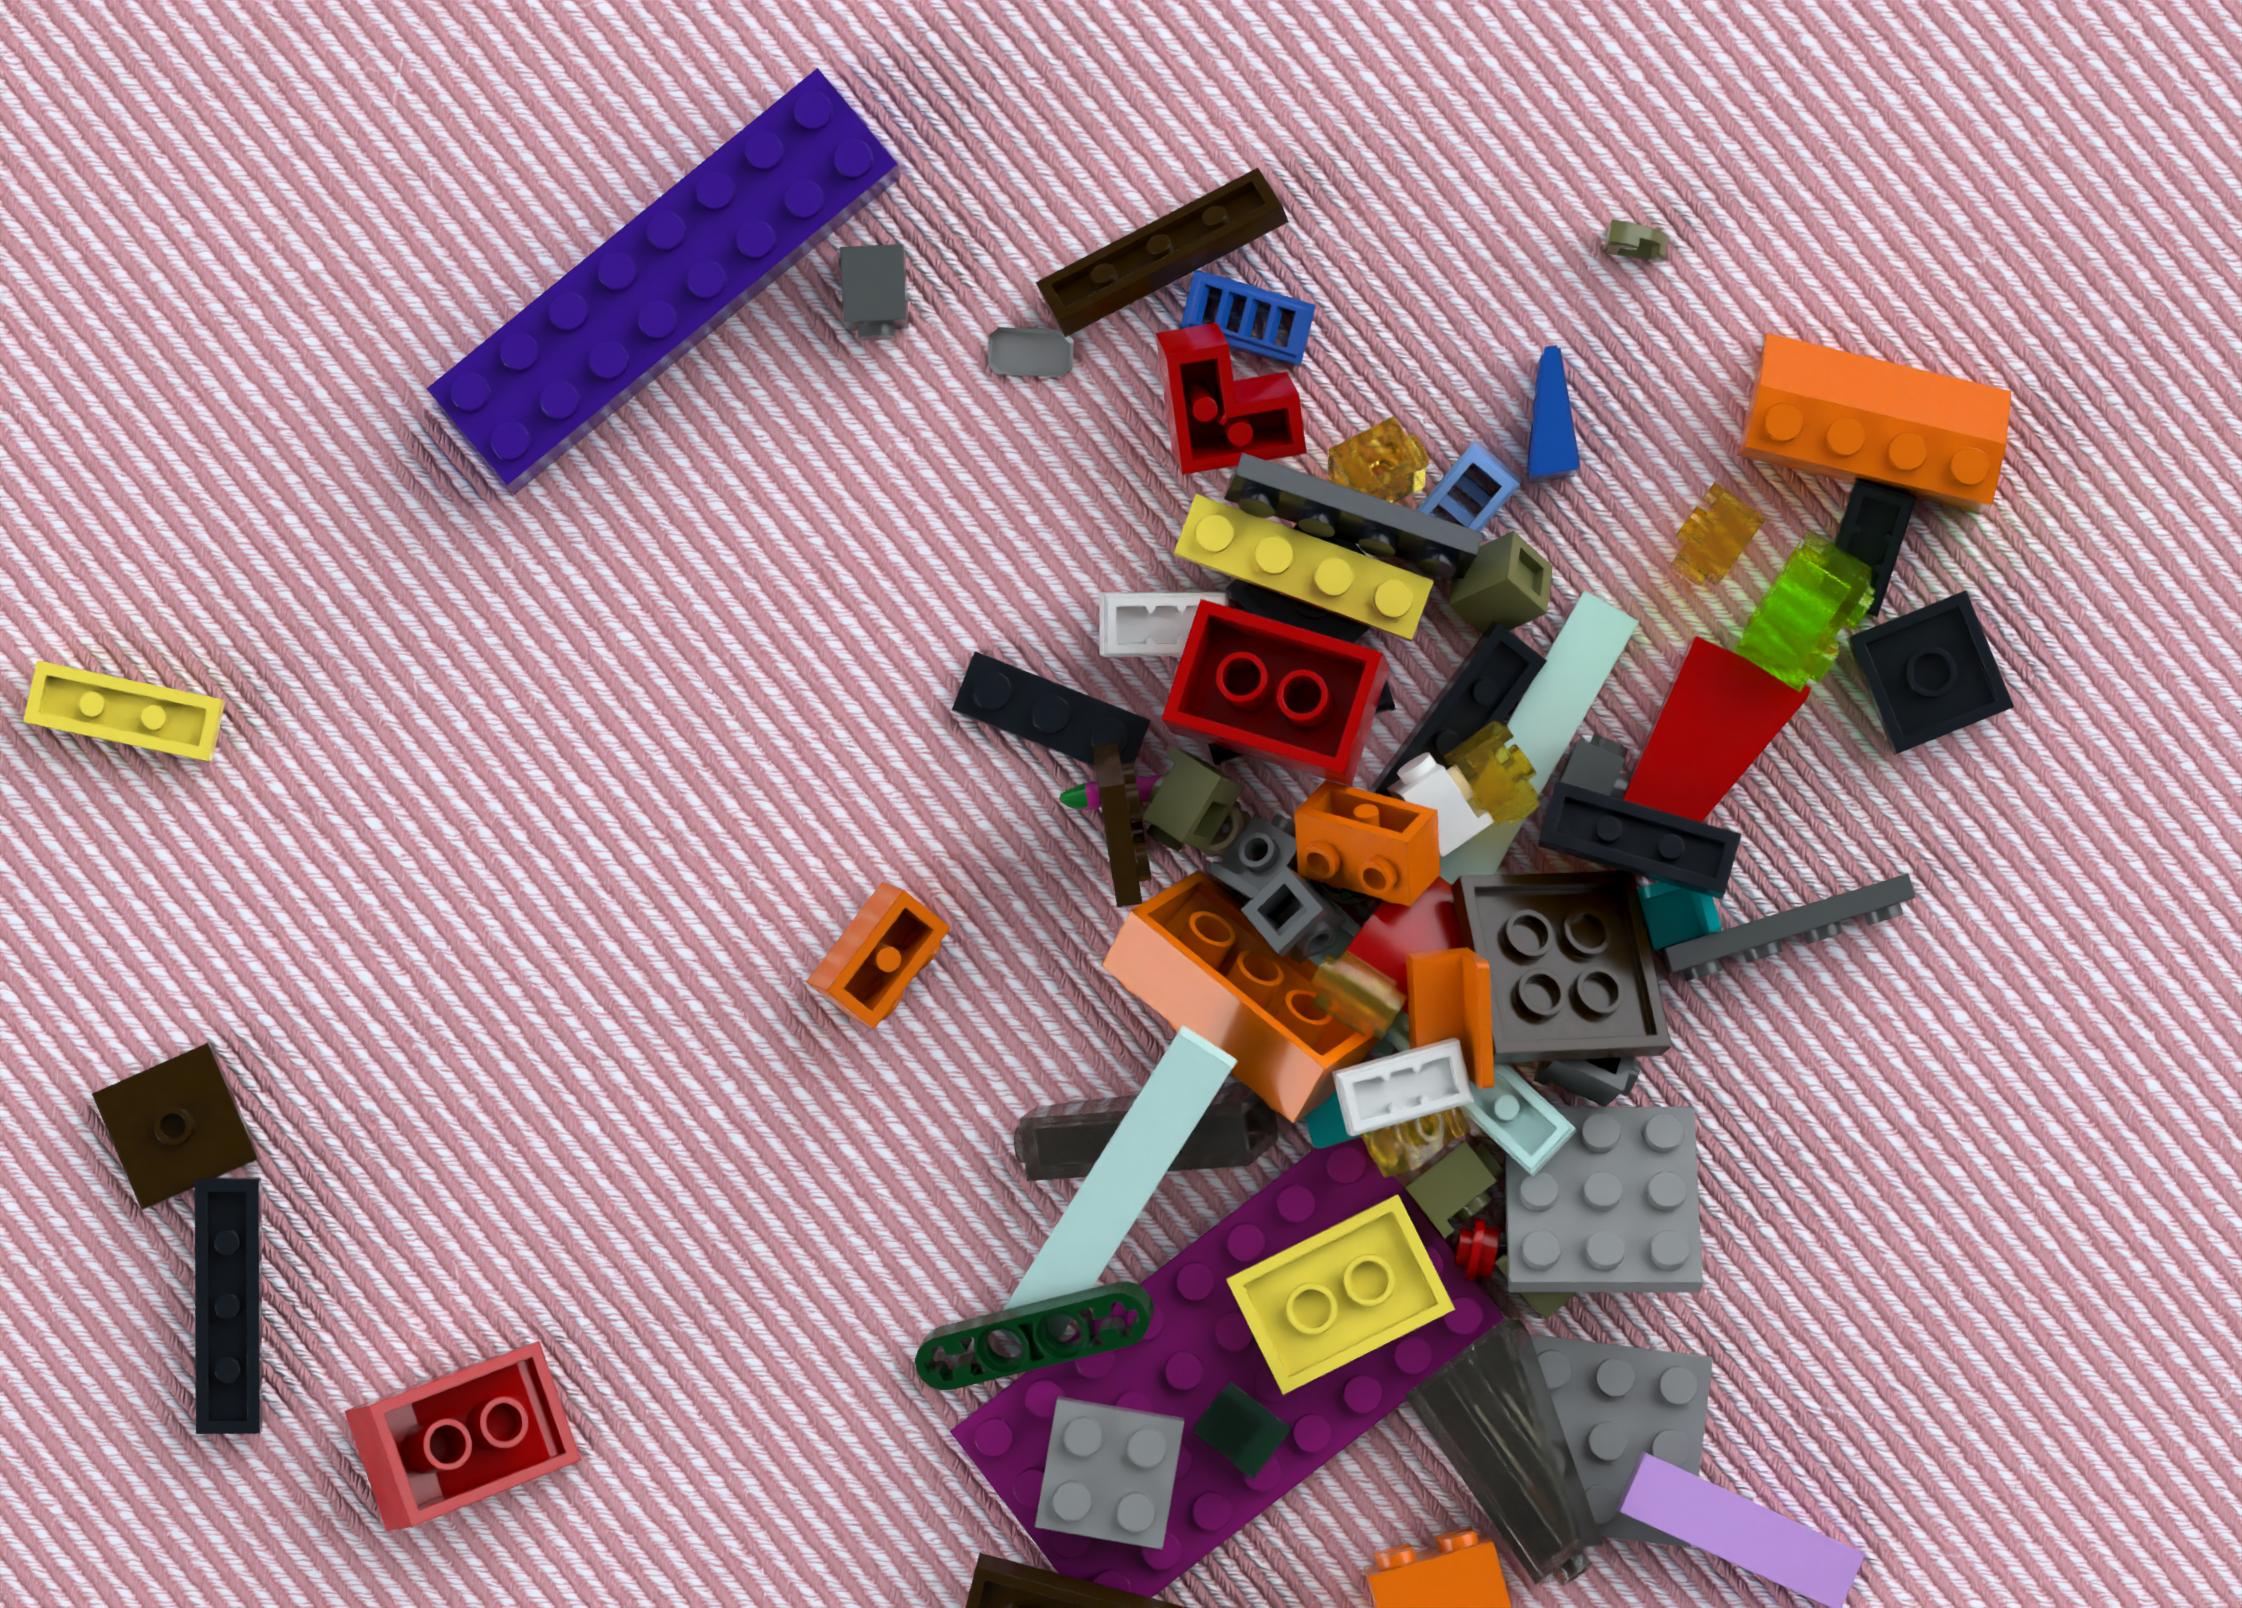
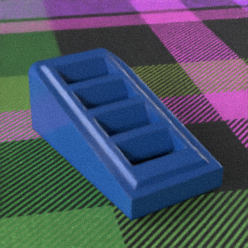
[1180,270,1316,367]
[1526,345,1580,483]

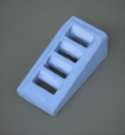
[1416,440,1523,580]

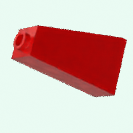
[1622,636,1812,878]

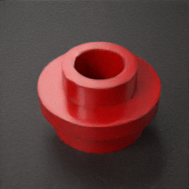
[1454,1218,1500,1282]

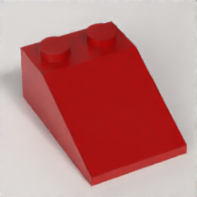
[344,1341,581,1531]

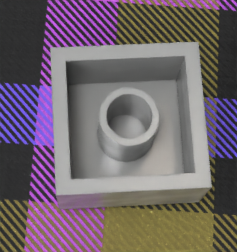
[1035,1396,1184,1549]

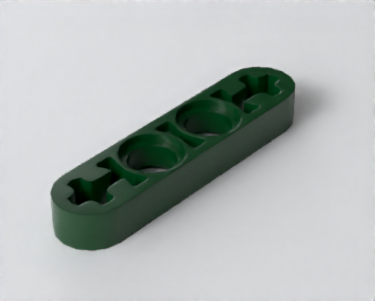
[915,1281,1155,1390]

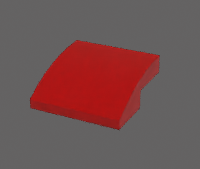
[1337,876,1463,1015]

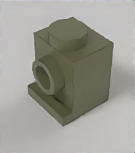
[1143,746,1245,852]
[1404,1141,1505,1238]

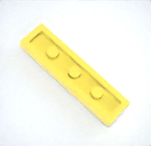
[1174,494,1434,642]

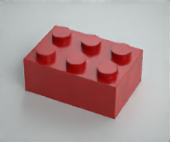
[1161,599,1390,787]

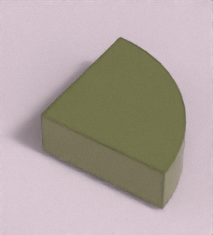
[1604,219,1669,262]

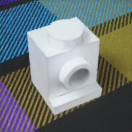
[1387,752,1494,858]

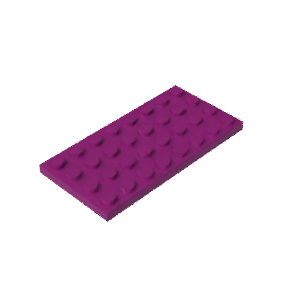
[950,1136,1507,1598]

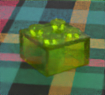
[1735,528,1875,692]

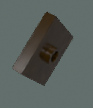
[92,1043,261,1210]

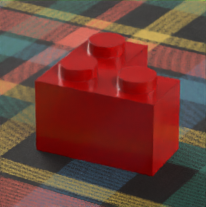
[1155,323,1307,475]

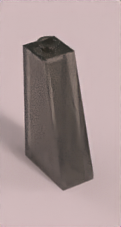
[1014,1082,1279,1181]
[1404,1319,1603,1586]

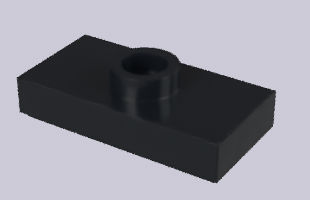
[1817,478,1917,617]

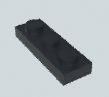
[952,651,1151,767]
[1538,781,1742,899]

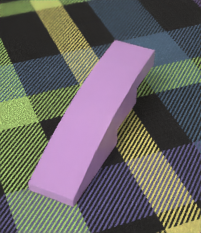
[1616,1451,1865,1608]

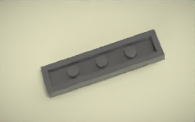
[1660,874,1916,981]

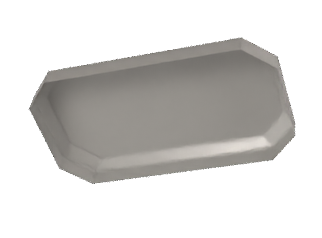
[988,327,1074,377]

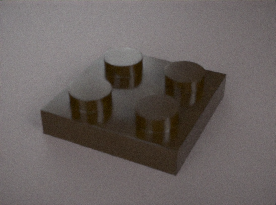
[1092,742,1152,908]

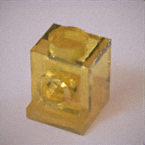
[1327,416,1429,503]
[1670,482,1766,586]
[1443,720,1540,825]
[1360,1106,1471,1178]

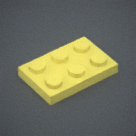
[1226,1194,1455,1395]

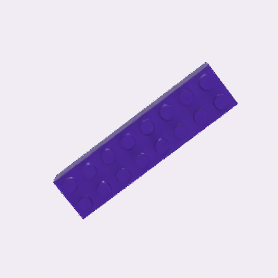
[427,68,901,494]

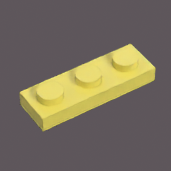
[23,660,226,763]

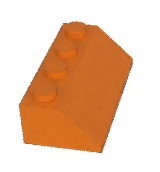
[1737,333,2011,514]
[1101,870,1390,1123]

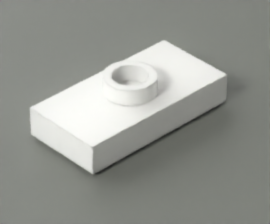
[1100,591,1228,657]
[1332,1037,1474,1136]

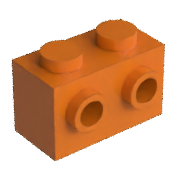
[1294,780,1441,906]
[806,882,951,1029]

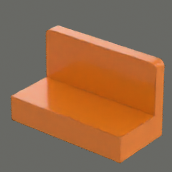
[1406,947,1494,1089]

